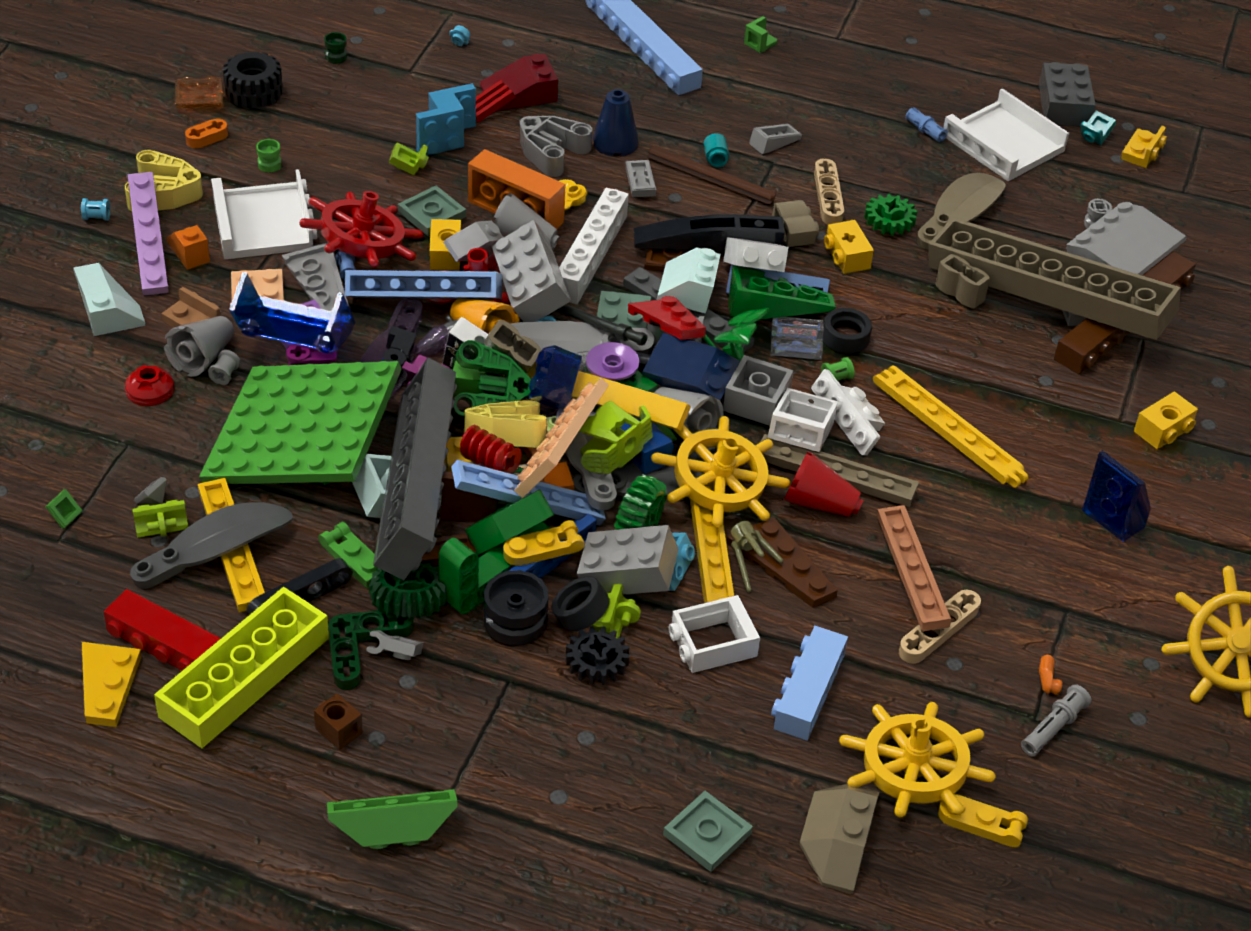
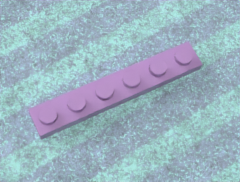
[128,172,169,296]

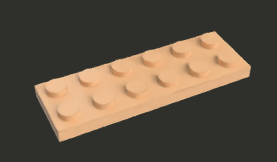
[514,378,609,498]

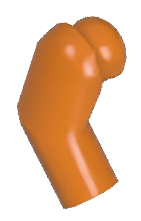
[1039,655,1063,695]

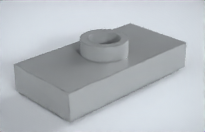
[625,160,656,197]

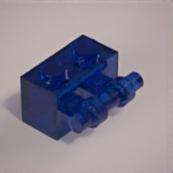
[529,345,582,409]

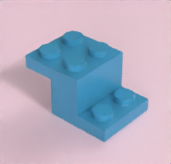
[416,83,476,155]

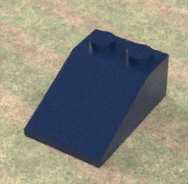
[641,333,740,400]

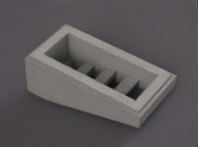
[750,124,802,154]

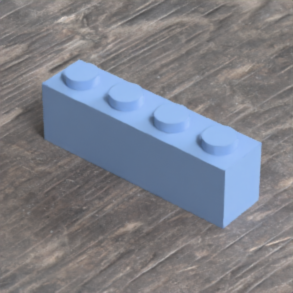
[771,626,848,741]

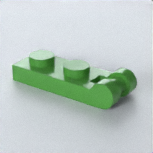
[318,522,378,589]

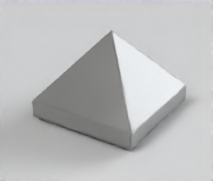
[134,477,167,504]

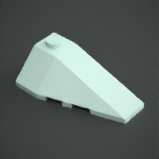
[74,263,146,336]

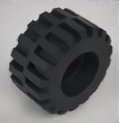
[223,52,283,108]

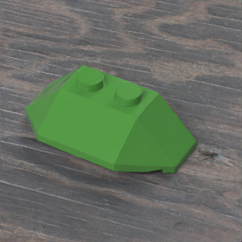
[327,789,458,849]

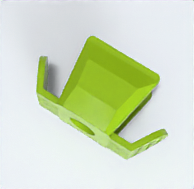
[579,401,653,474]

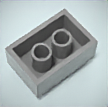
[577,525,679,594]

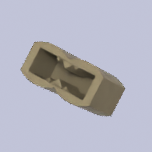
[772,200,819,247]
[936,254,990,308]
[484,320,542,373]

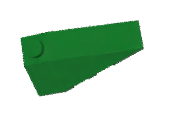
[728,265,836,320]

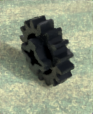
[566,626,630,685]

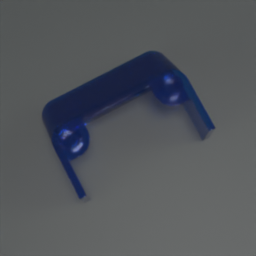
[229,272,355,354]

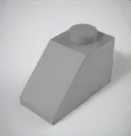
[443,221,503,262]

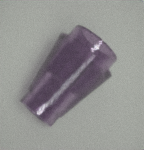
[414,325,449,357]

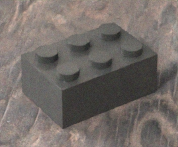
[1039,62,1095,127]

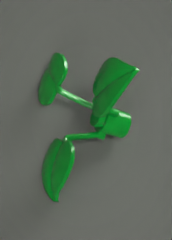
[667,308,769,367]

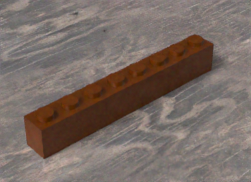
[1054,251,1196,375]

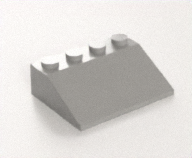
[1066,202,1186,275]

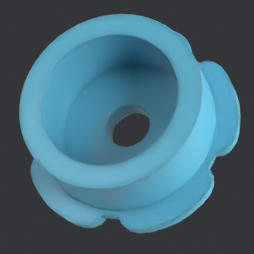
[449,25,471,46]

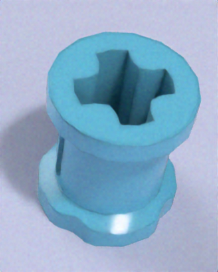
[81,198,111,221]

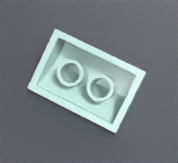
[657,248,720,314]

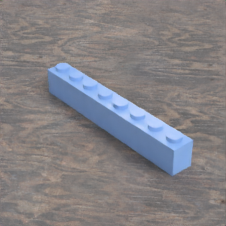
[585,0,703,95]

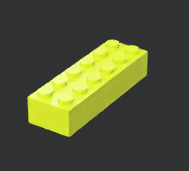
[154,587,329,748]

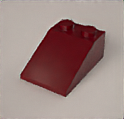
[480,54,558,111]

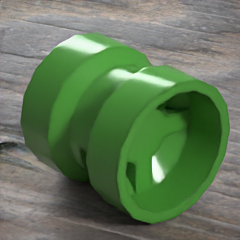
[256,139,282,172]

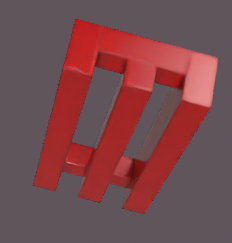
[476,80,516,123]

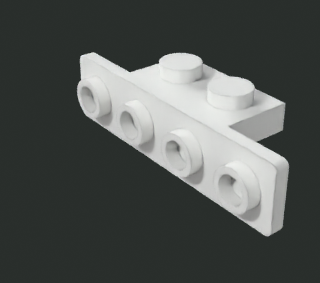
[811,369,885,456]

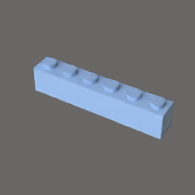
[345,270,502,300]

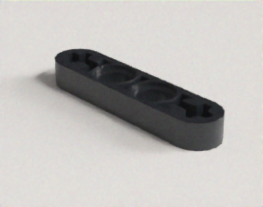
[247,558,353,615]

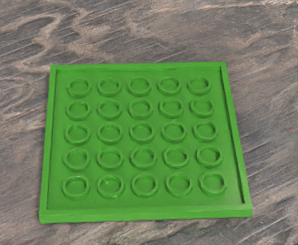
[199,361,402,484]

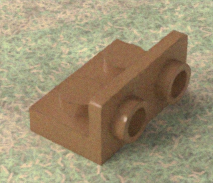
[161,287,221,328]

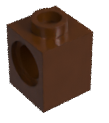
[314,693,363,750]

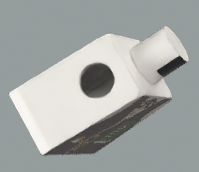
[442,317,488,370]

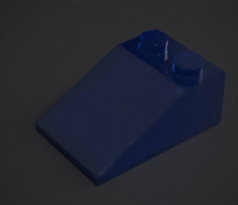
[1082,450,1151,542]

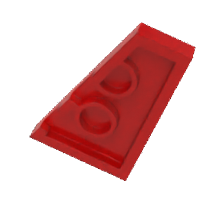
[628,296,706,340]

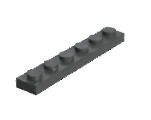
[623,267,754,353]

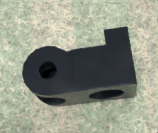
[382,326,416,378]

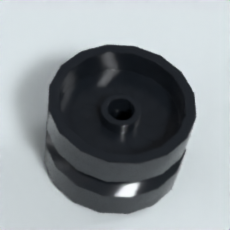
[484,570,548,646]

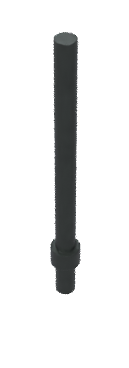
[555,304,647,345]

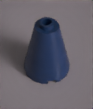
[592,89,639,156]

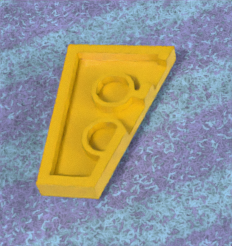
[82,642,142,727]

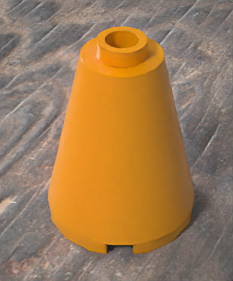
[450,298,519,334]

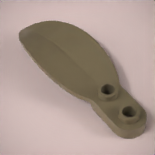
[917,173,1005,250]

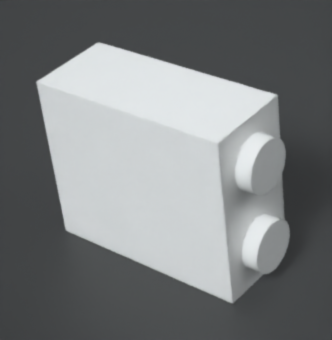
[723,237,788,272]

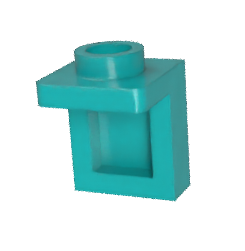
[1080,111,1116,145]

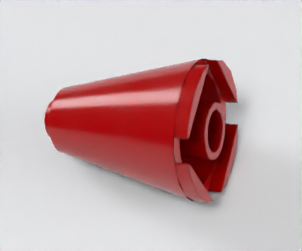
[784,451,864,517]

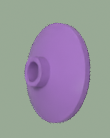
[586,342,639,381]

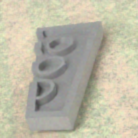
[282,243,351,320]

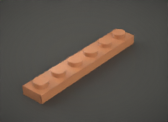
[877,505,951,631]

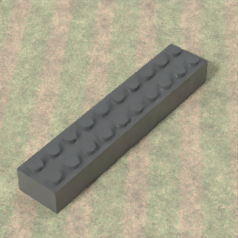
[373,358,457,580]

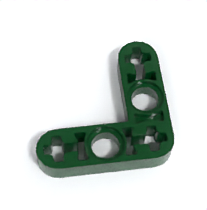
[328,611,414,690]

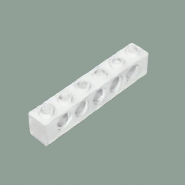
[559,188,629,304]

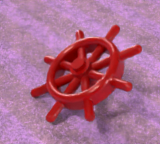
[299,191,423,268]

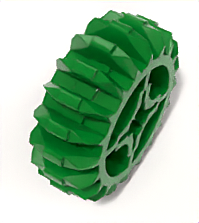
[614,475,667,530]

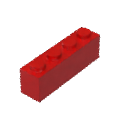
[103,589,221,672]

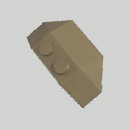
[799,784,880,895]

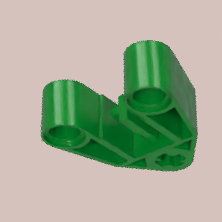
[451,340,533,420]
[464,489,554,555]

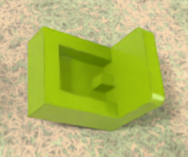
[389,142,429,175]

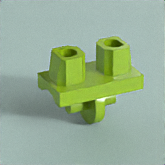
[132,500,188,538]
[591,584,641,638]

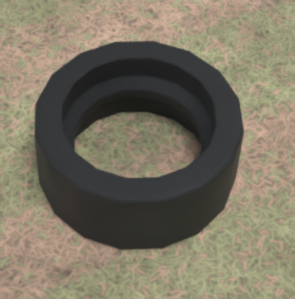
[822,308,872,354]
[551,577,610,631]

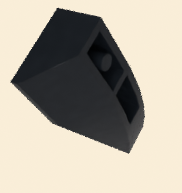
[633,214,785,253]

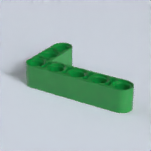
[439,522,550,614]

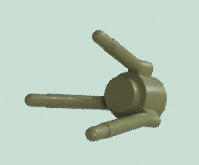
[731,521,783,593]

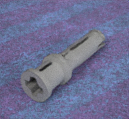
[1021,685,1092,757]

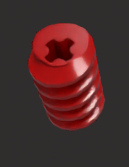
[460,425,522,474]

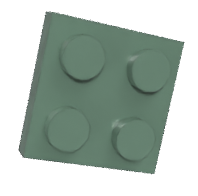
[398,186,466,236]
[597,291,651,329]
[663,791,753,872]

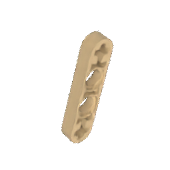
[814,158,844,224]
[899,590,981,664]

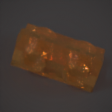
[175,76,224,109]

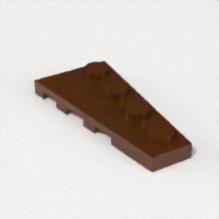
[726,517,838,608]

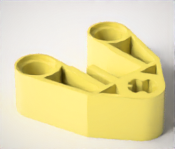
[125,150,203,211]
[464,400,547,448]

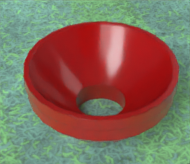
[125,365,175,406]

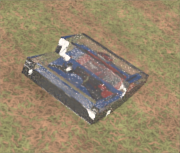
[770,317,824,360]

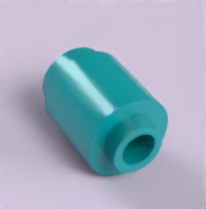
[703,133,729,167]

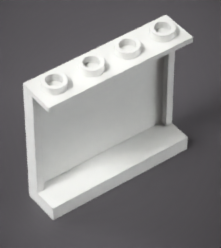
[943,89,1069,181]
[211,170,317,260]

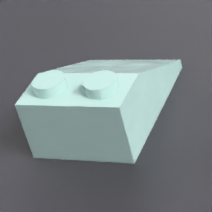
[352,454,441,518]

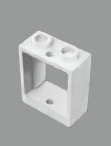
[768,388,838,452]
[668,595,760,673]

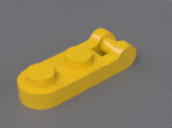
[503,520,585,566]
[938,794,1028,847]

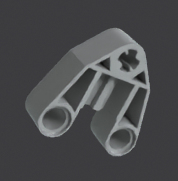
[519,116,592,177]

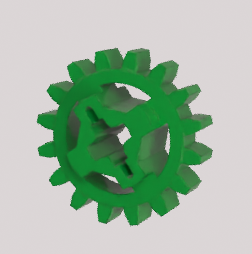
[864,194,917,236]

